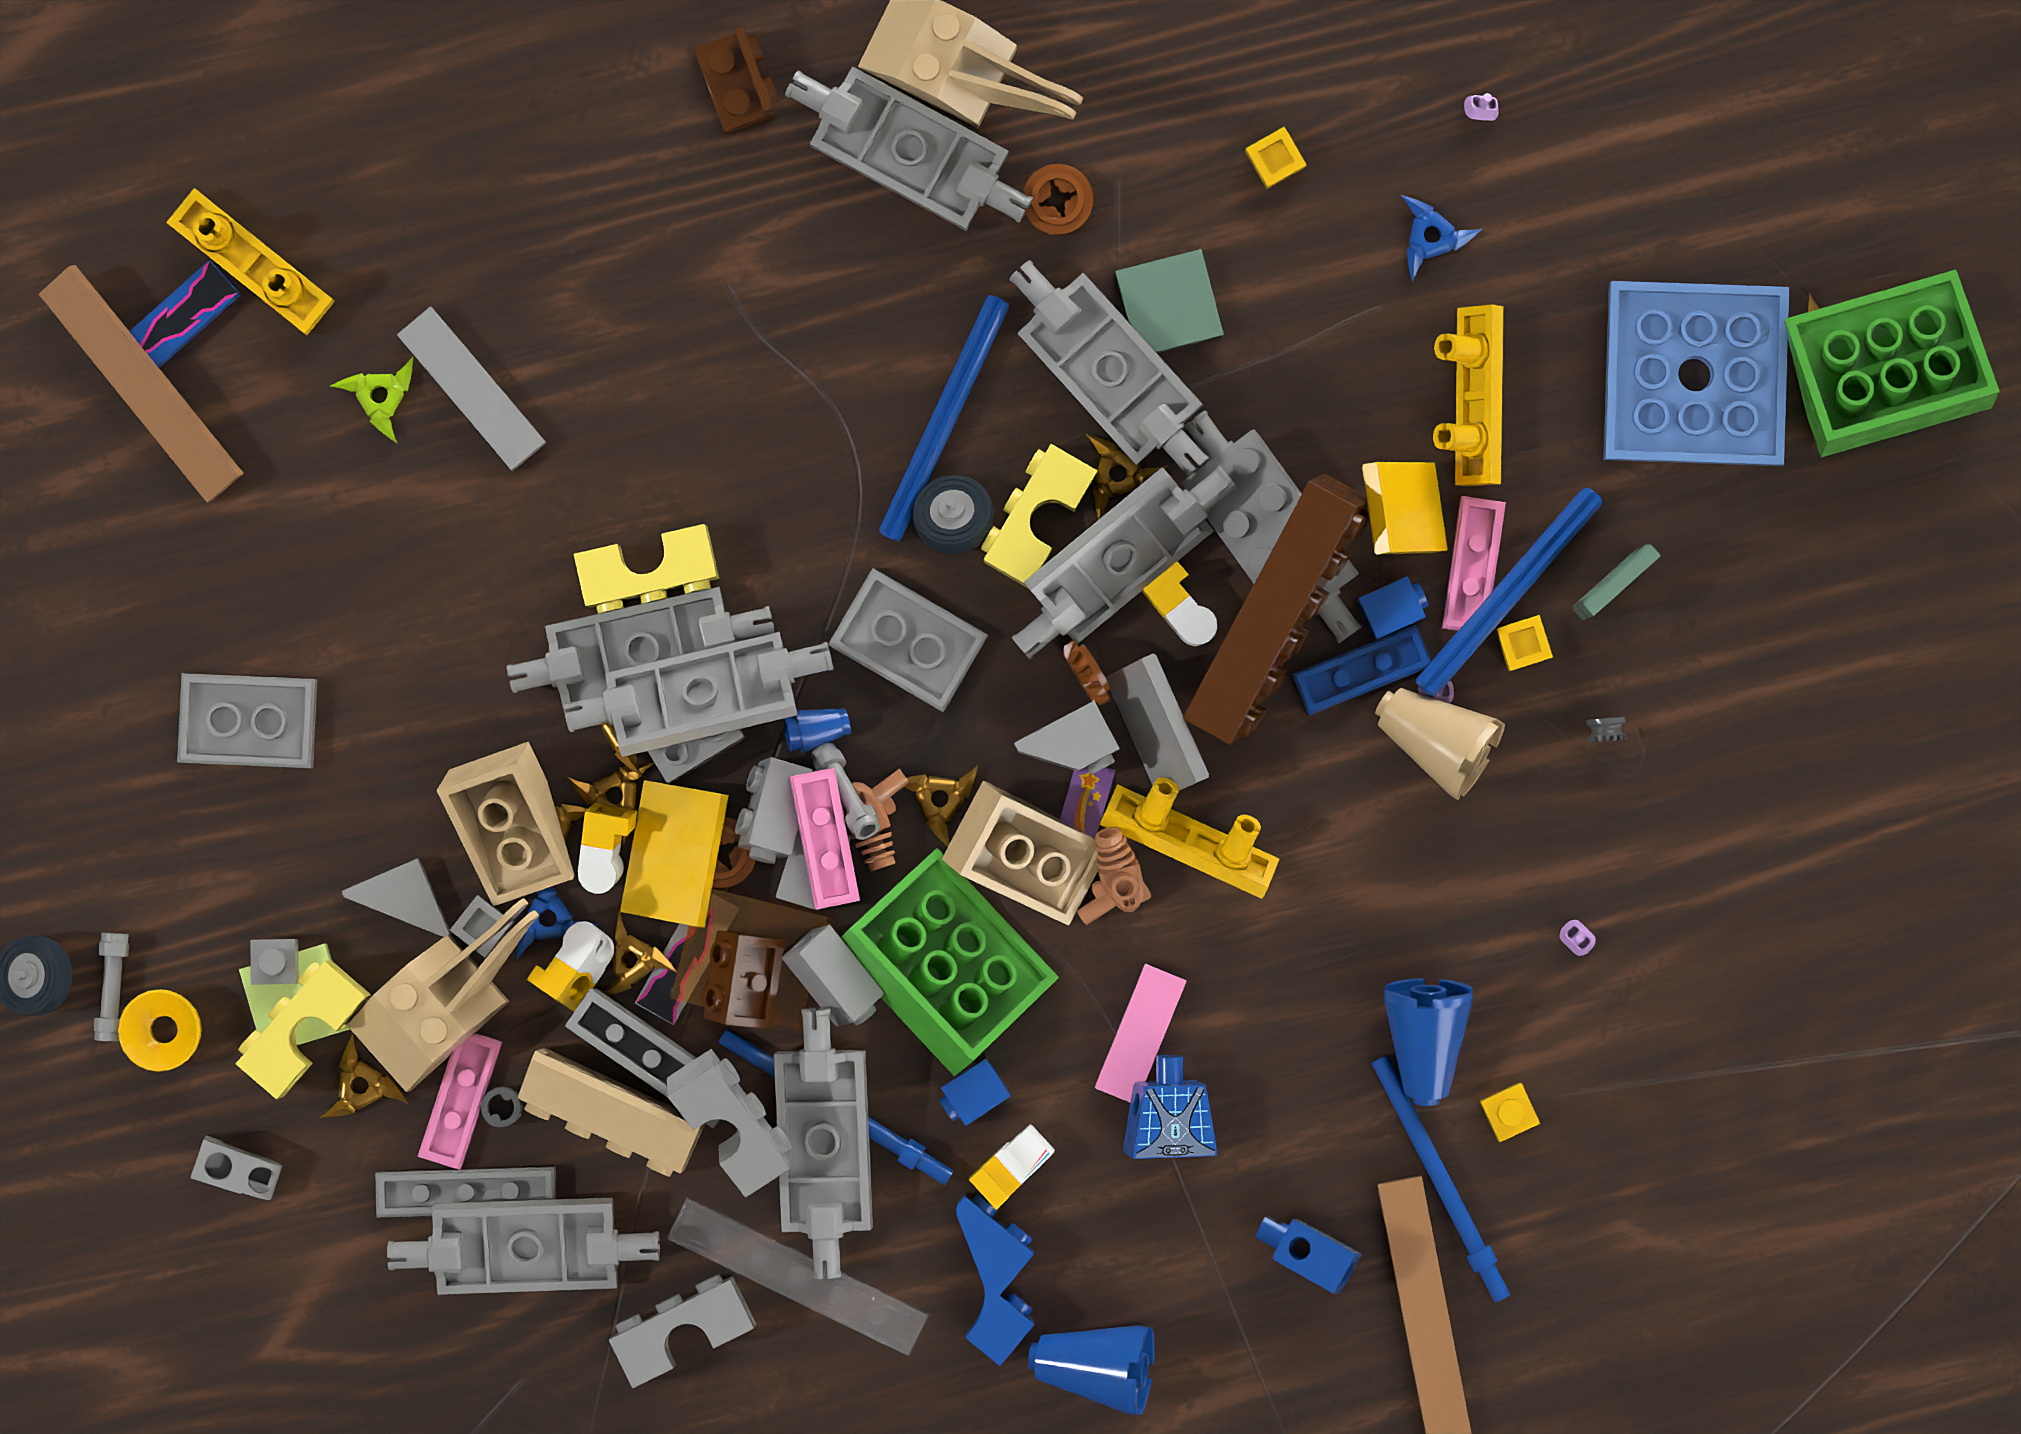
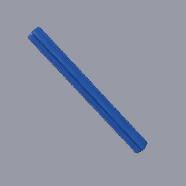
[879,295,1009,542]
[1416,488,1603,696]

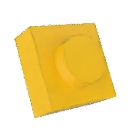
[1245,126,1306,189]
[1495,615,1553,671]
[1480,1082,1540,1142]

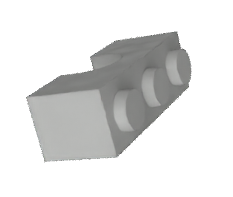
[667,1049,792,1198]
[609,1274,756,1389]

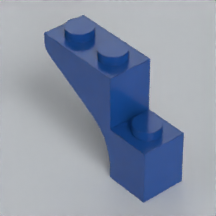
[956,1193,1034,1366]

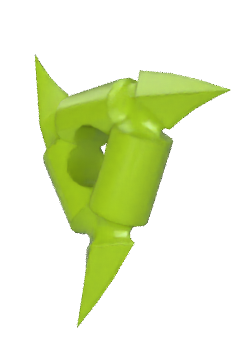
[330,356,413,443]

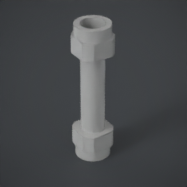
[811,743,880,840]
[94,933,129,1042]

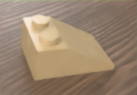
[436,742,575,906]
[942,781,1099,926]

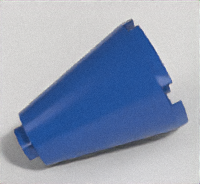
[1383,978,1473,1106]
[1028,1325,1155,1415]

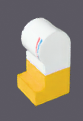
[1142,561,1217,647]
[578,803,637,894]
[526,921,614,1012]
[969,1124,1055,1210]

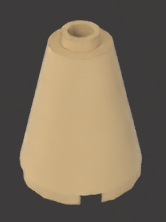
[1375,688,1505,800]

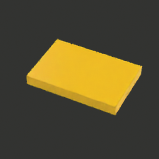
[1362,462,1448,554]
[620,780,729,928]

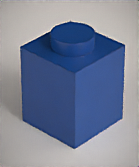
[1355,576,1429,641]
[939,1057,1011,1126]

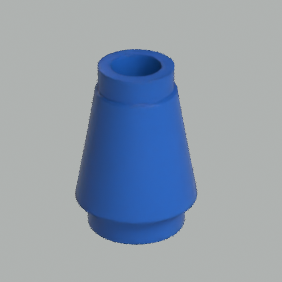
[783,708,851,754]

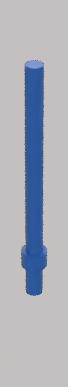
[718,1028,954,1186]
[1371,1055,1510,1303]

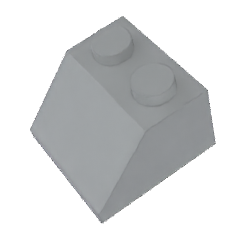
[1014,701,1119,775]

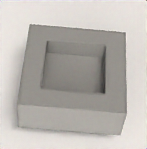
[450,895,514,958]
[250,939,299,985]

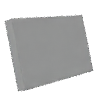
[828,568,988,713]
[1105,653,1209,790]
[177,673,317,768]

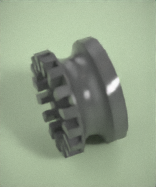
[1586,717,1627,742]
[481,1086,523,1128]

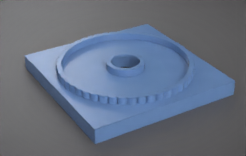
[1603,281,1789,466]

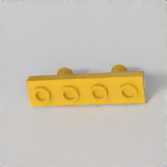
[166,188,335,335]
[1433,305,1503,486]
[1100,777,1279,899]

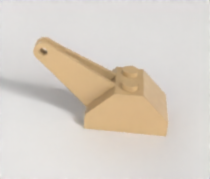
[858,0,1083,129]
[347,898,539,1092]

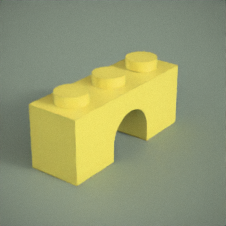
[981,444,1097,589]
[574,524,719,614]
[236,960,371,1099]

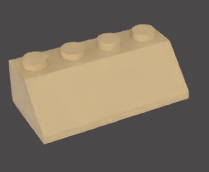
[518,1047,706,1177]

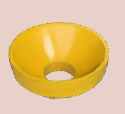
[118,989,202,1072]

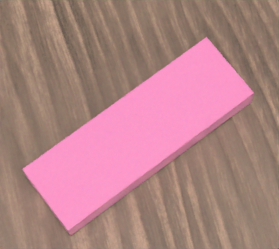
[1441,496,1506,631]
[789,768,860,909]
[1094,964,1187,1103]
[418,1033,503,1170]

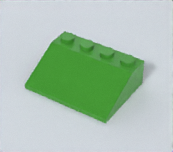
[1784,270,2000,457]
[841,848,1059,1077]

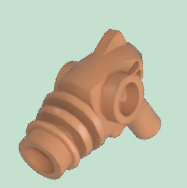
[841,769,910,872]
[1077,827,1151,925]

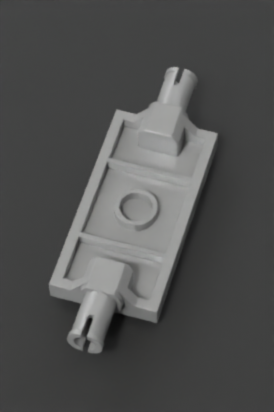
[785,66,1033,231]
[1009,260,1209,477]
[1181,410,1362,643]
[1012,466,1238,659]
[507,587,775,713]
[563,632,834,757]
[774,1007,873,1279]
[387,1197,660,1295]

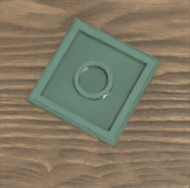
[1115,249,1224,353]
[1572,544,1661,621]

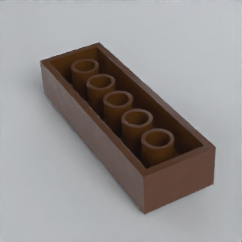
[1183,473,1370,745]

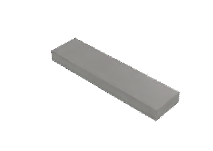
[397,306,547,471]
[375,1166,557,1218]

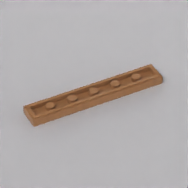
[38,265,244,503]
[1377,1175,1472,1434]

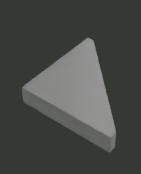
[342,858,451,937]

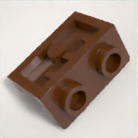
[694,26,779,134]
[703,930,785,1029]

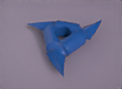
[1401,195,1483,283]
[517,886,599,960]

